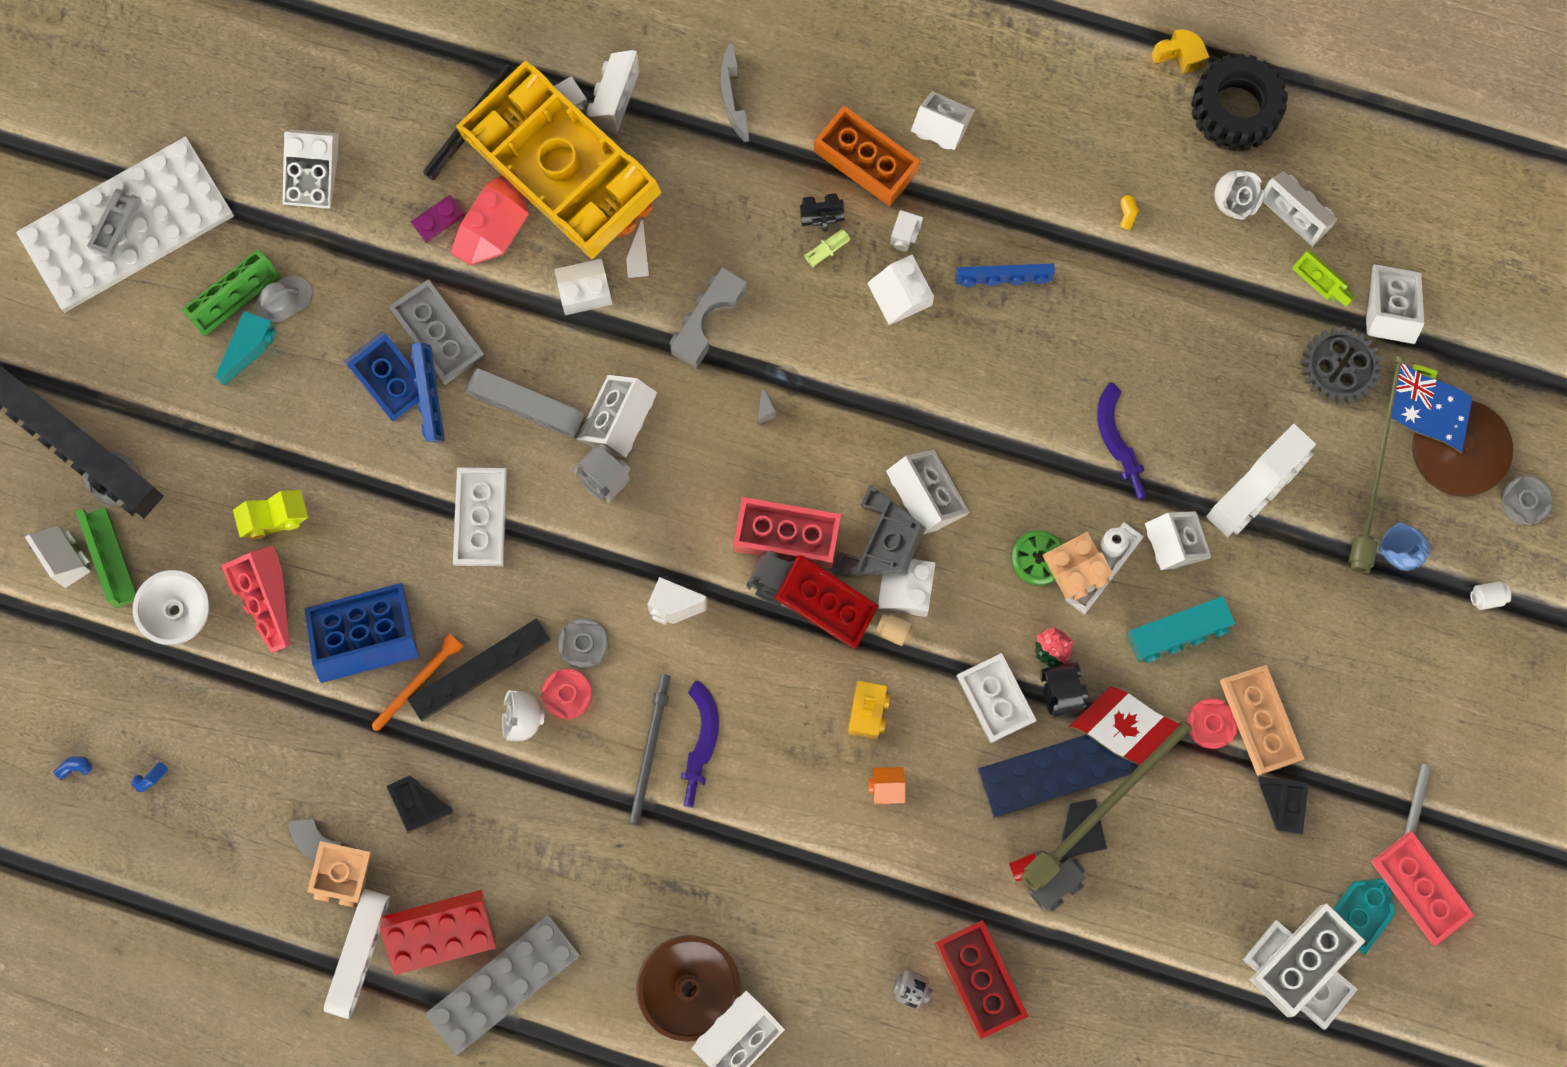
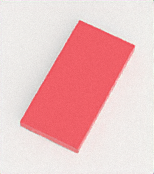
[1370,831,1474,946]

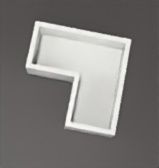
[1206,424,1316,537]

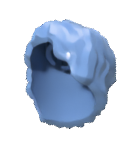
[1378,522,1431,571]

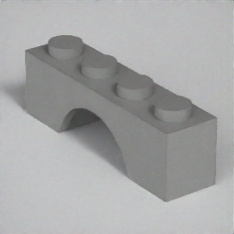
[670,267,747,369]

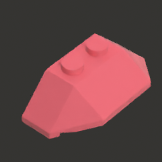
[451,175,529,266]

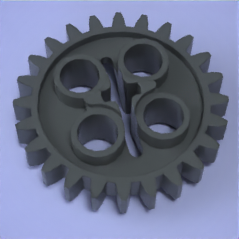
[1300,326,1382,405]

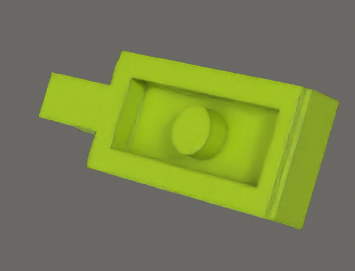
[1292,249,1356,307]

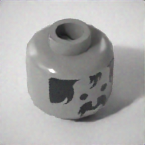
[892,970,933,1009]

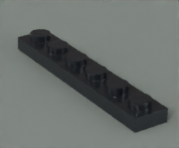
[408,618,551,721]

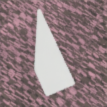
[626,220,649,278]

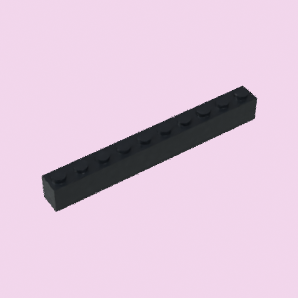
[0,365,164,519]

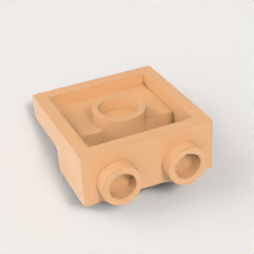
[1042,532,1113,600]
[307,841,372,908]

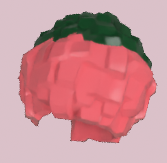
[1035,627,1074,667]

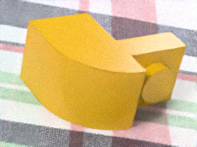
[1151,29,1209,74]

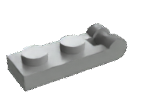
[87,189,141,258]

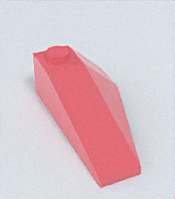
[221,545,290,653]

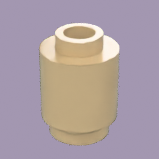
[876,614,915,646]

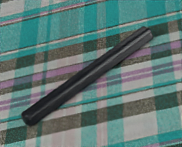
[423,65,515,180]

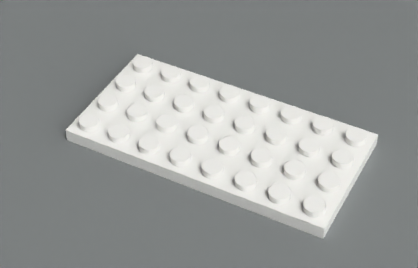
[16,136,234,313]

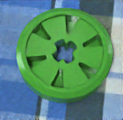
[1011,530,1063,586]

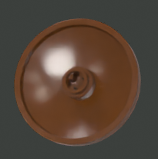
[1412,401,1513,497]
[636,935,741,1042]

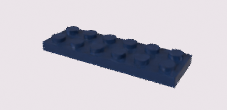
[978,735,1138,818]

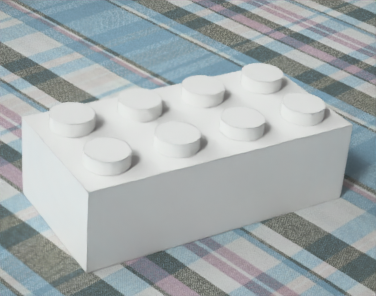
[1249,903,1365,1017]

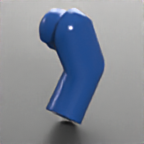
[131,762,168,792]

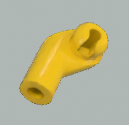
[1119,195,1139,230]

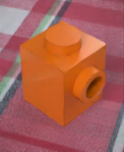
[868,767,905,804]

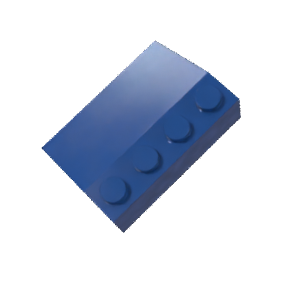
[304,583,419,683]

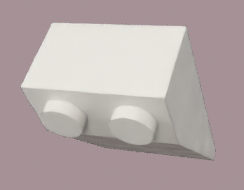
[1366,264,1425,344]

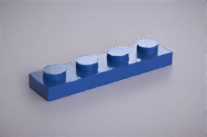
[955,263,1055,287]
[411,342,445,443]

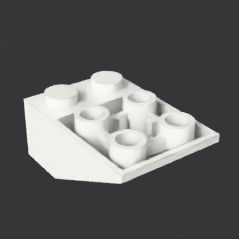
[282,129,339,209]

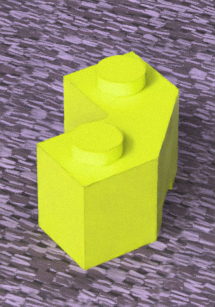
[233,490,308,540]

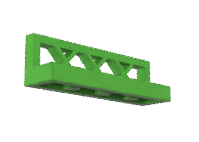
[181,249,281,336]
[76,507,137,608]

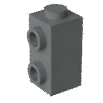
[1027,858,1086,912]

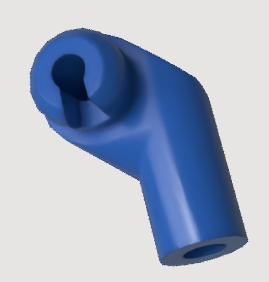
[53,756,93,781]

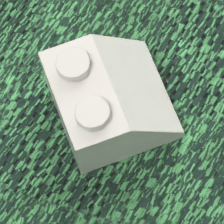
[911,91,975,150]
[867,255,934,325]
[554,258,612,315]
[1145,511,1212,570]
[25,526,91,588]
[877,559,935,617]
[647,577,708,625]

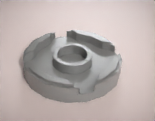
[1501,476,1553,526]
[558,618,609,669]

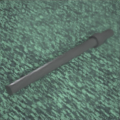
[629,674,671,825]

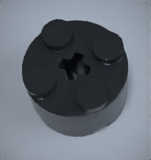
[1040,662,1088,718]

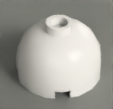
[1214,170,1264,220]
[502,690,545,741]

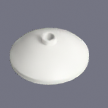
[133,570,210,645]

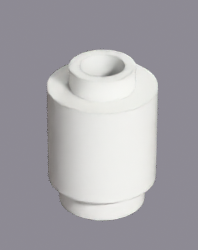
[1100,528,1129,557]
[1470,582,1511,610]

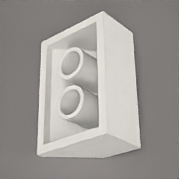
[586,50,640,135]
[1262,171,1337,247]
[577,375,657,458]
[886,449,970,534]
[691,991,785,1067]

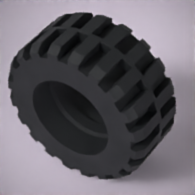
[1191,54,1288,151]

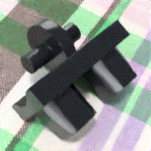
[800,193,845,232]

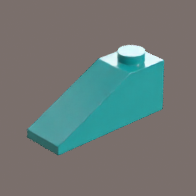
[215,311,276,386]

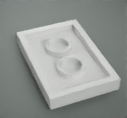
[956,653,1037,744]

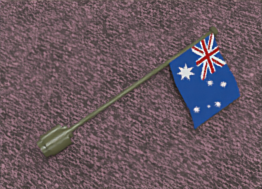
[1349,356,1472,573]

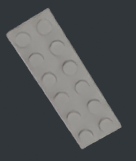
[425,915,580,1056]

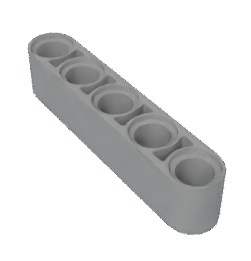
[465,369,585,438]

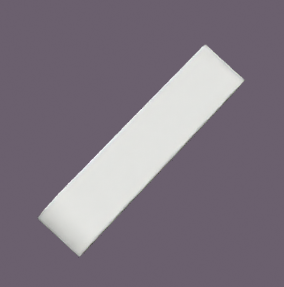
[324,888,390,1019]

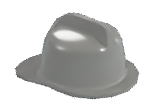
[256,276,312,323]

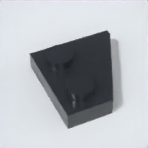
[386,776,453,834]
[1258,776,1309,835]
[1061,799,1107,859]

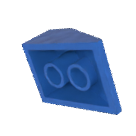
[343,331,419,422]

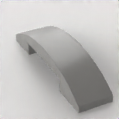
[721,44,749,142]

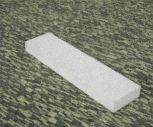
[1065,522,1144,615]

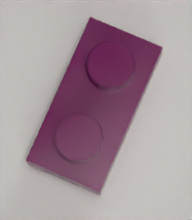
[411,195,465,243]

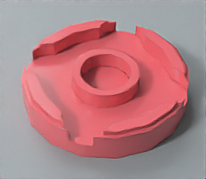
[542,669,592,719]
[1187,698,1238,749]

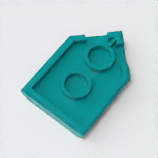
[1333,878,1396,955]

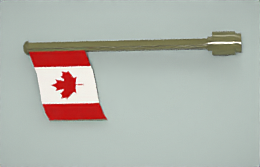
[1021,686,1192,891]

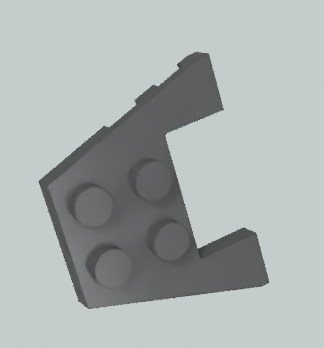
[830,486,926,576]

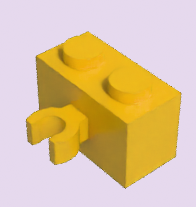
[848,681,891,739]

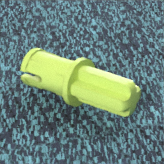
[804,229,850,268]

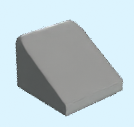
[758,390,775,425]

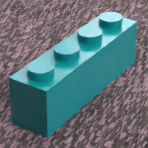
[1127,596,1235,664]

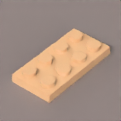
[1220,665,1304,776]

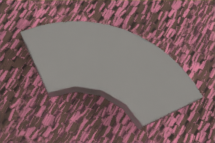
[289,819,343,862]

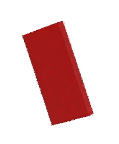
[775,555,879,649]

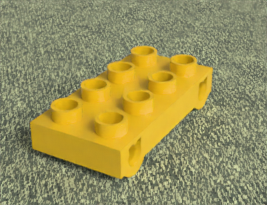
[456,60,662,260]

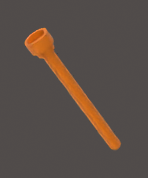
[372,633,464,731]

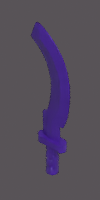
[1097,382,1147,500]
[681,681,719,808]

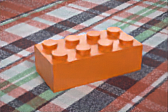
[814,106,920,207]

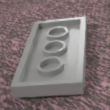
[389,279,485,385]

